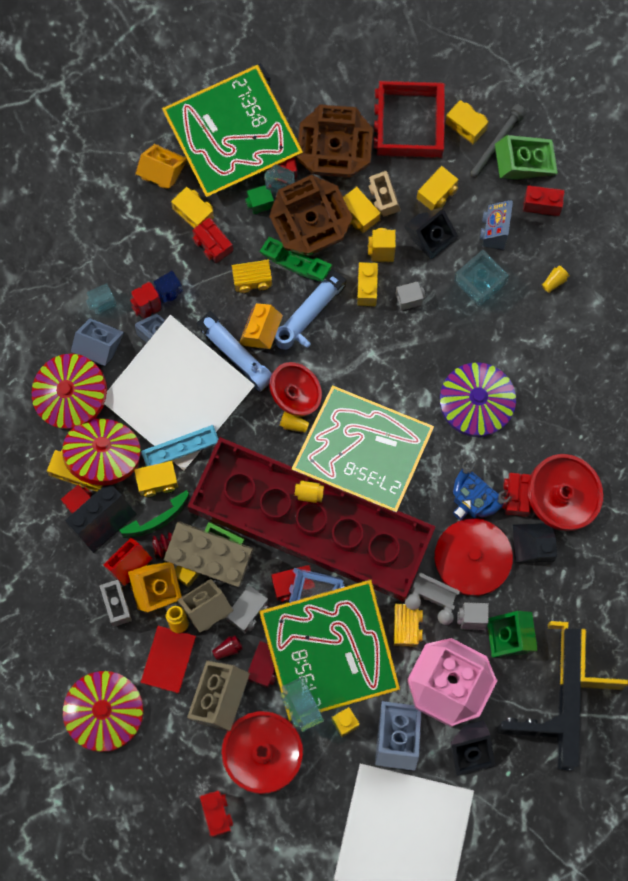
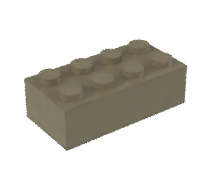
[164,522,254,587]

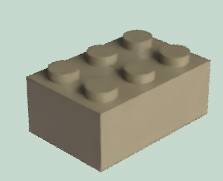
[187,661,250,731]

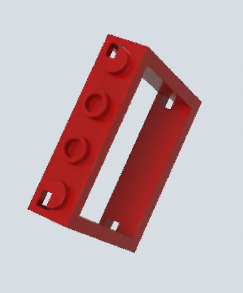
[374,81,445,157]

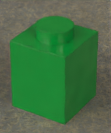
[245,185,274,214]

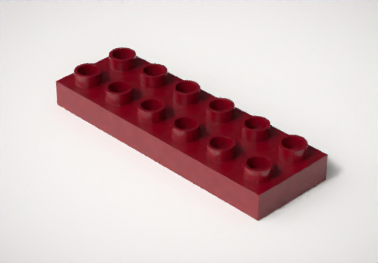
[188,437,436,602]

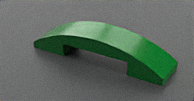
[259,237,332,281]
[120,490,190,538]

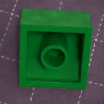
[488,611,538,658]

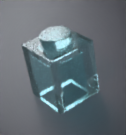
[265,164,295,193]
[86,283,117,315]

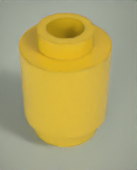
[295,481,324,503]
[166,606,189,633]

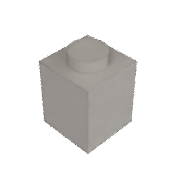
[396,282,425,310]

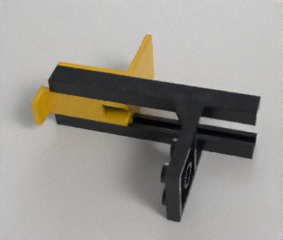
[498,621,628,771]

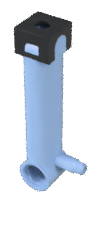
[275,268,346,349]
[196,311,272,392]

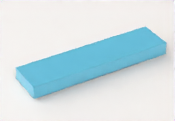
[141,425,218,467]

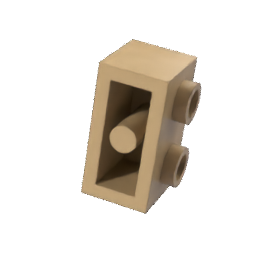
[368,171,401,217]

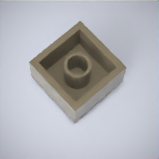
[178,579,233,632]

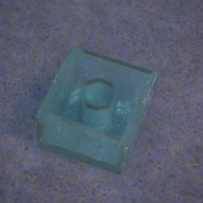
[454,250,509,307]
[280,676,324,732]

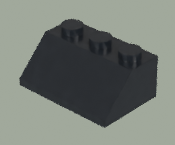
[65,484,137,553]

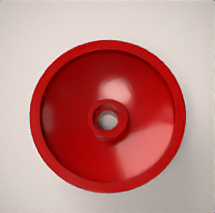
[270,362,322,416]

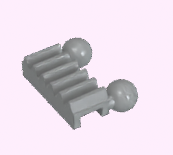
[405,573,460,625]

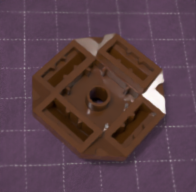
[297,104,373,178]
[270,175,353,256]

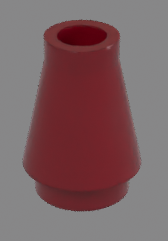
[212,635,243,661]

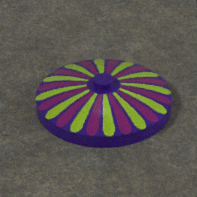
[440,363,516,437]

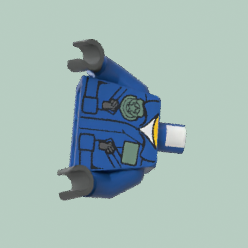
[453,459,512,520]

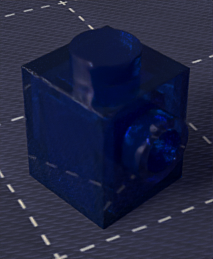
[153,271,183,303]

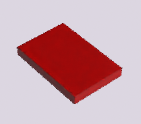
[141,626,196,694]

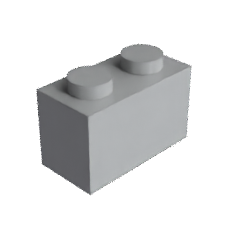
[100,580,132,627]
[226,585,269,634]
[457,603,488,630]

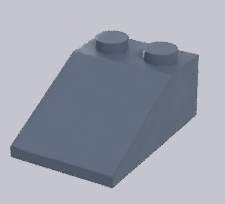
[375,701,421,770]

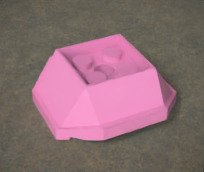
[407,638,497,727]

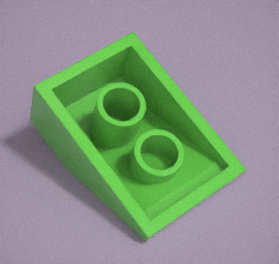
[495,135,558,179]

